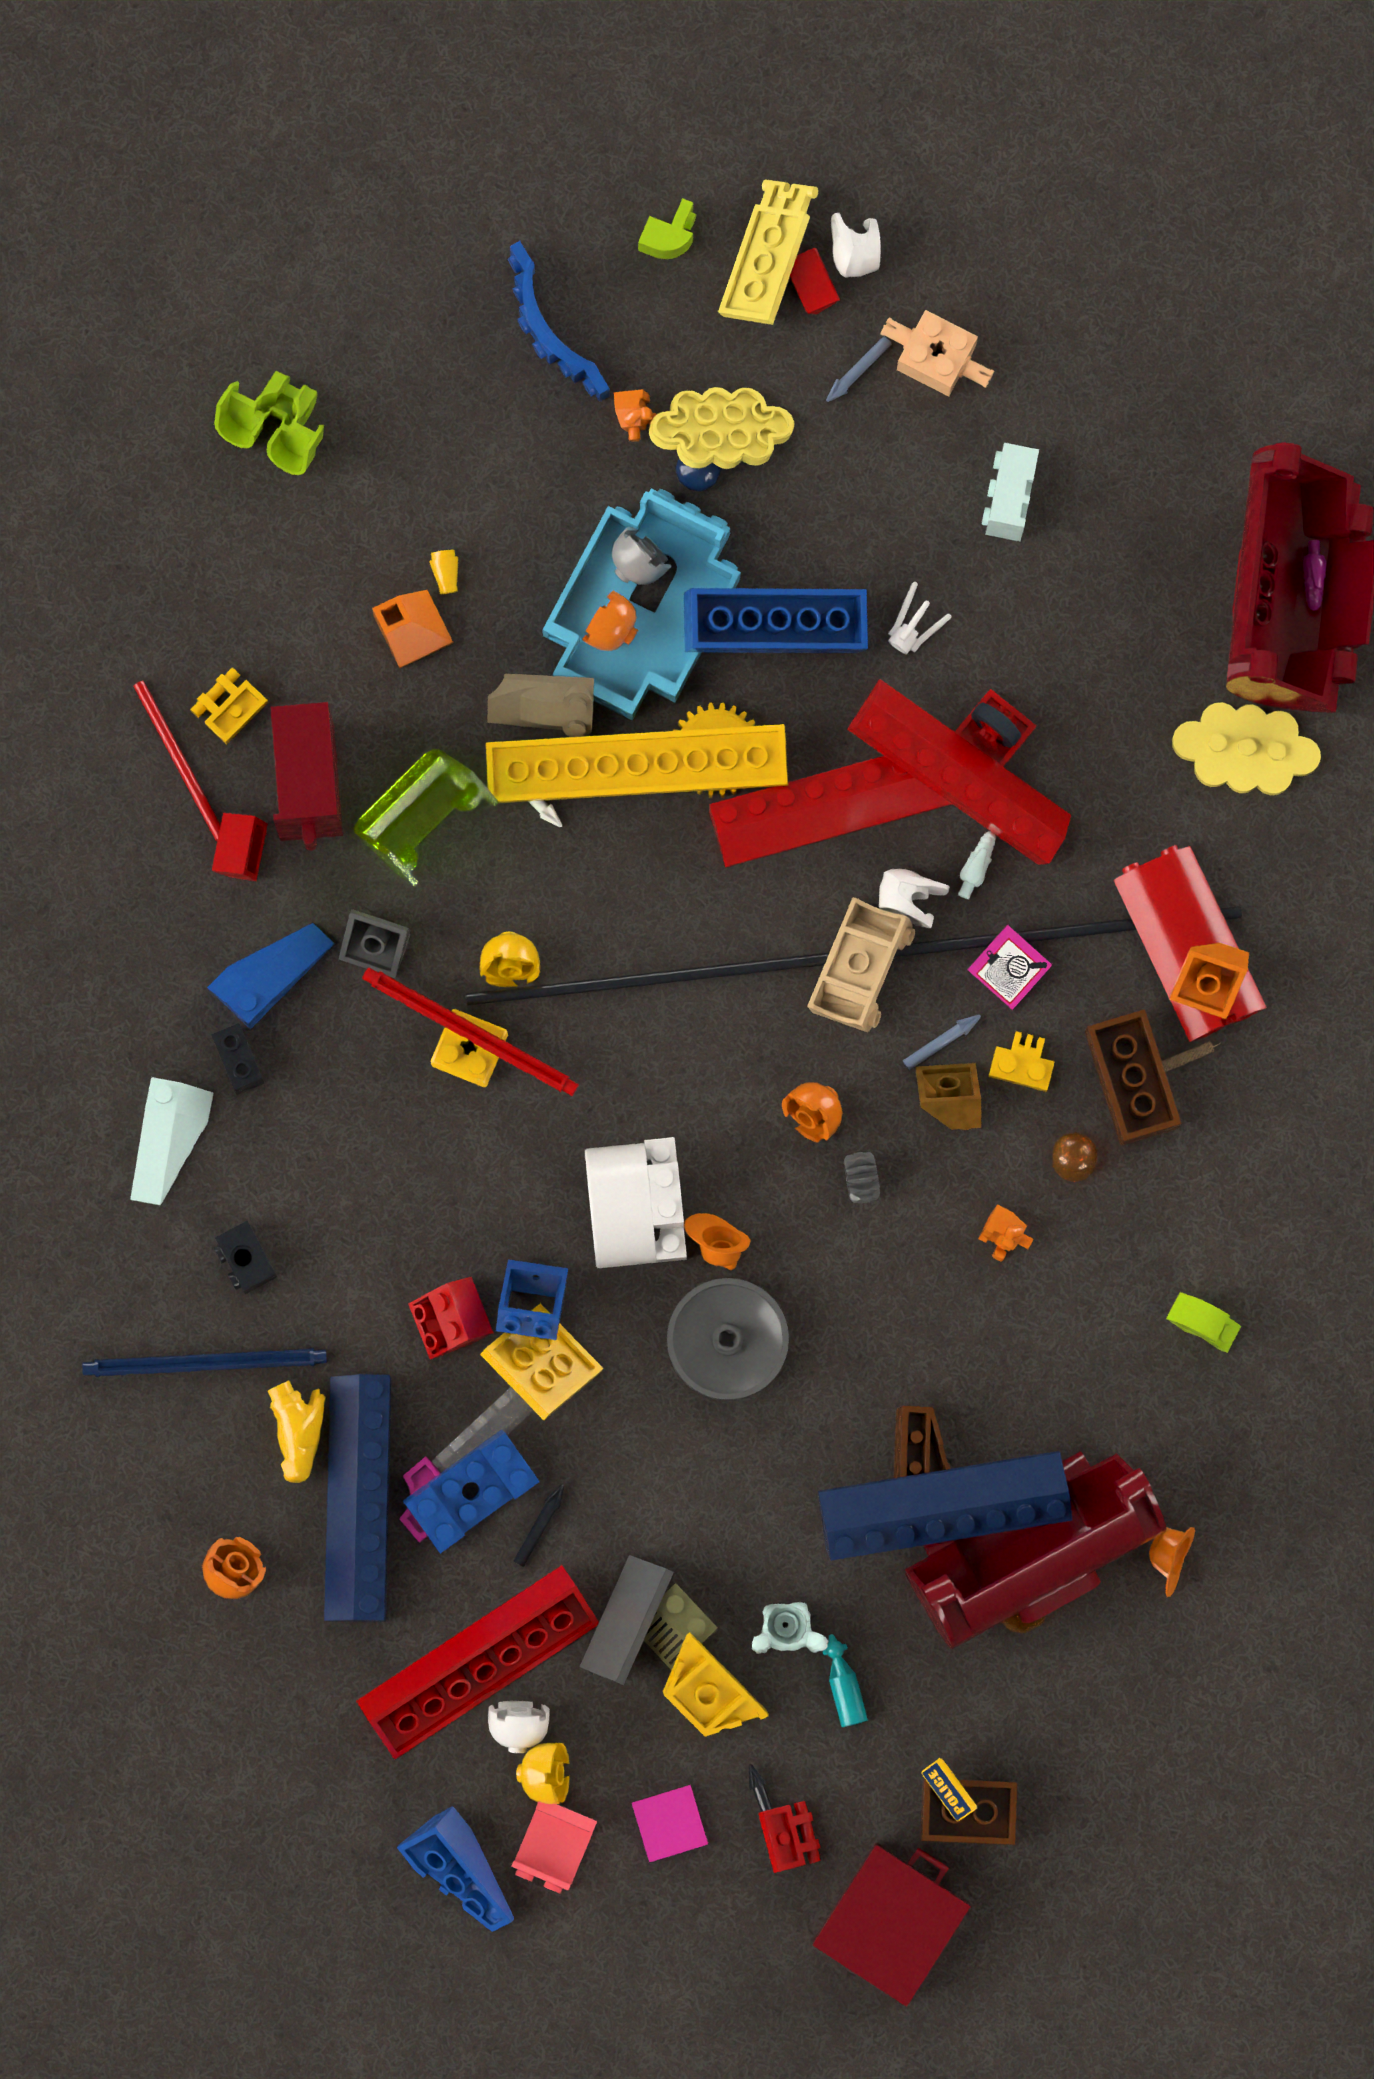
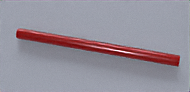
[133,681,221,841]

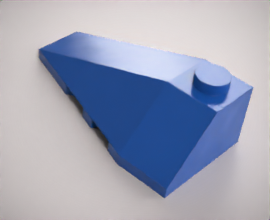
[207,923,334,1029]
[397,1806,514,1932]

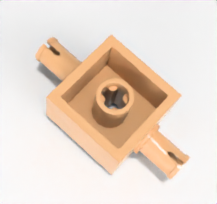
[881,310,994,396]

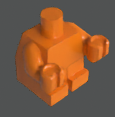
[614,389,657,442]
[978,1204,1033,1262]

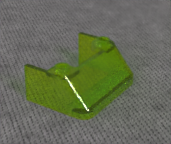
[354,749,499,887]

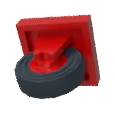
[955,689,1037,767]

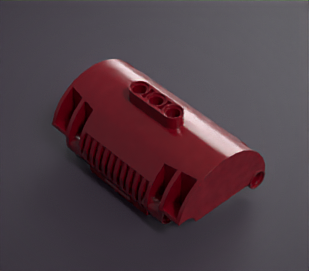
[1226,442,1374,713]
[905,1451,1166,1649]

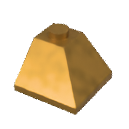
[916,1063,981,1130]

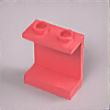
[511,1802,597,1894]

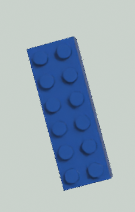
[684,588,868,653]

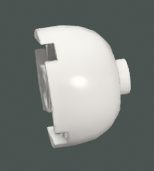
[488,1701,550,1753]

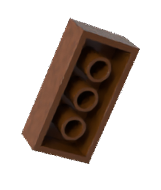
[1085,1009,1182,1146]

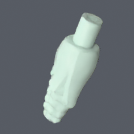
[958,831,996,900]

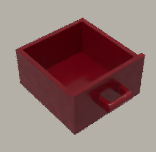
[270,702,343,851]
[812,1843,971,2007]

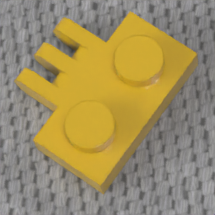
[988,1031,1055,1092]

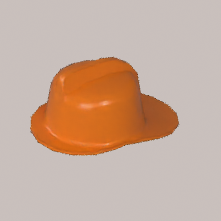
[684,1213,750,1270]
[1149,1527,1195,1597]

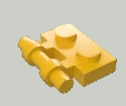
[190,668,268,745]

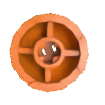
[582,590,638,651]
[782,1082,843,1142]
[202,1537,266,1599]

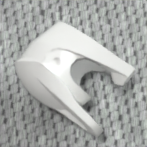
[831,213,881,278]
[879,869,950,928]

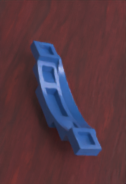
[508,241,610,402]

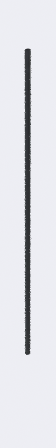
[466,906,1242,1006]

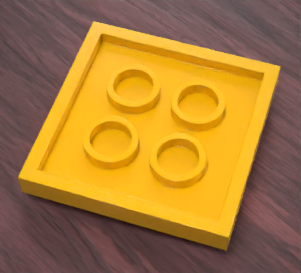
[480,1303,603,1420]

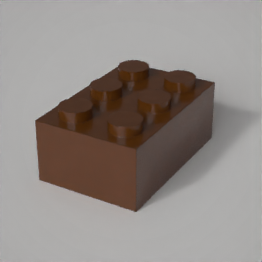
[921,1778,1017,1845]

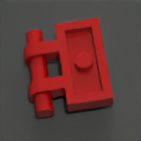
[758,1801,821,1873]

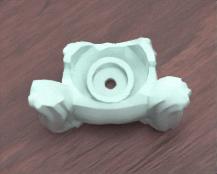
[752,1602,829,1654]

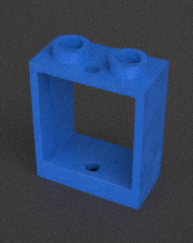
[496,1259,568,1340]

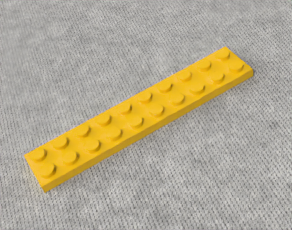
[486,724,788,804]

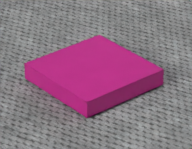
[632,1785,708,1862]

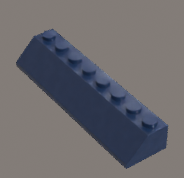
[324,1374,392,1622]
[818,1451,1072,1561]

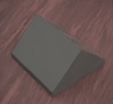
[339,909,410,978]

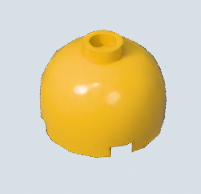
[480,931,540,987]
[516,1743,569,1804]

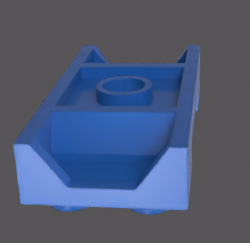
[403,1429,540,1553]

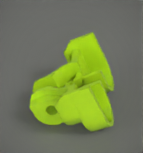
[214,371,324,475]

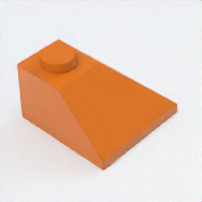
[1169,943,1249,1019]

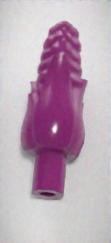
[1303,540,1326,610]

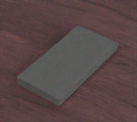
[580,1555,674,1685]

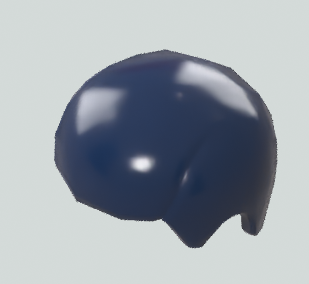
[676,458,722,492]

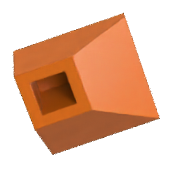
[372,590,453,668]

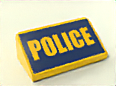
[922,1758,977,1821]

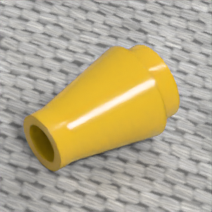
[429,550,458,594]

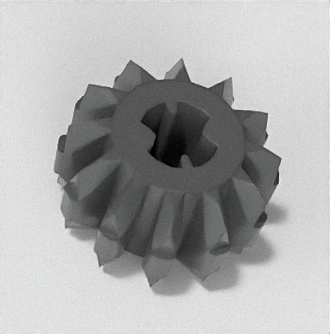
[844,1152,880,1204]

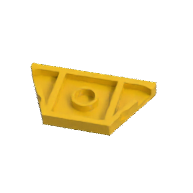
[663,1632,769,1737]

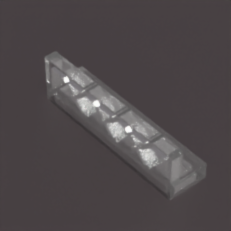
[432,1387,534,1473]

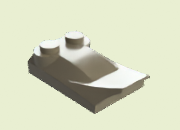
[487,674,594,737]

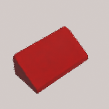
[790,248,840,314]

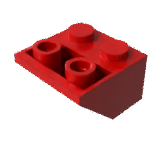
[408,1277,494,1360]

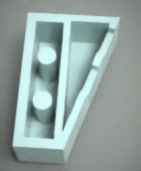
[982,443,1039,541]

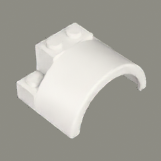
[585,1137,687,1268]

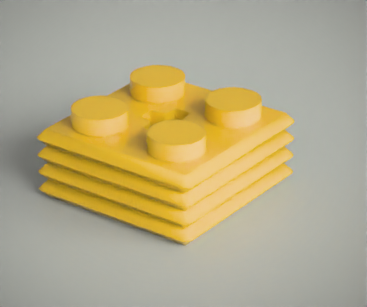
[431,1009,508,1087]

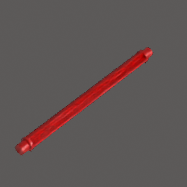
[362,967,579,1096]

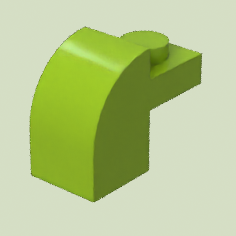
[638,198,696,259]
[1166,1292,1241,1353]

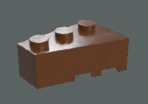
[894,1406,951,1478]

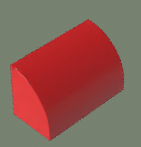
[212,813,268,881]

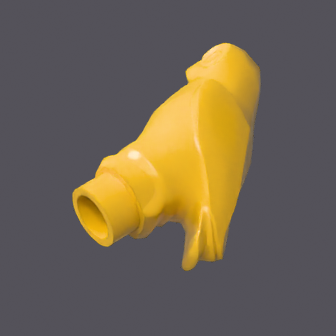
[268,1380,326,1483]

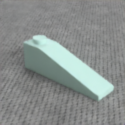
[131,1077,214,1205]

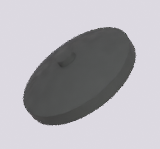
[667,1278,789,1401]

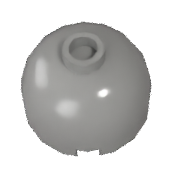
[612,526,671,585]

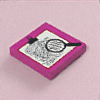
[967,925,1052,1010]

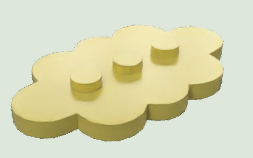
[649,387,794,469]
[1172,702,1321,795]

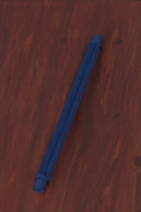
[82,1348,327,1377]

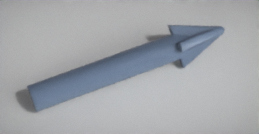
[826,336,892,402]
[903,1015,981,1070]

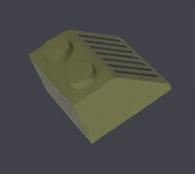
[644,1583,718,1670]

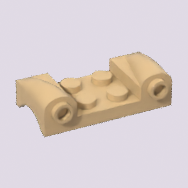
[807,897,915,1032]

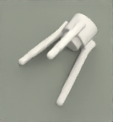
[888,582,951,655]

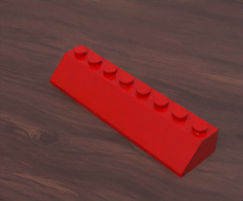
[847,679,1071,865]
[709,756,952,868]
[356,1565,599,1760]

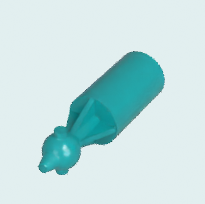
[823,1634,868,1728]

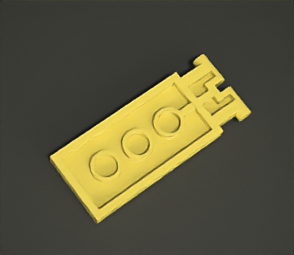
[718,180,818,325]

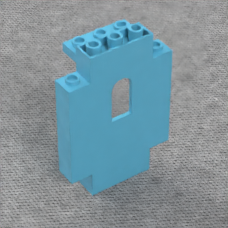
[543,488,741,720]

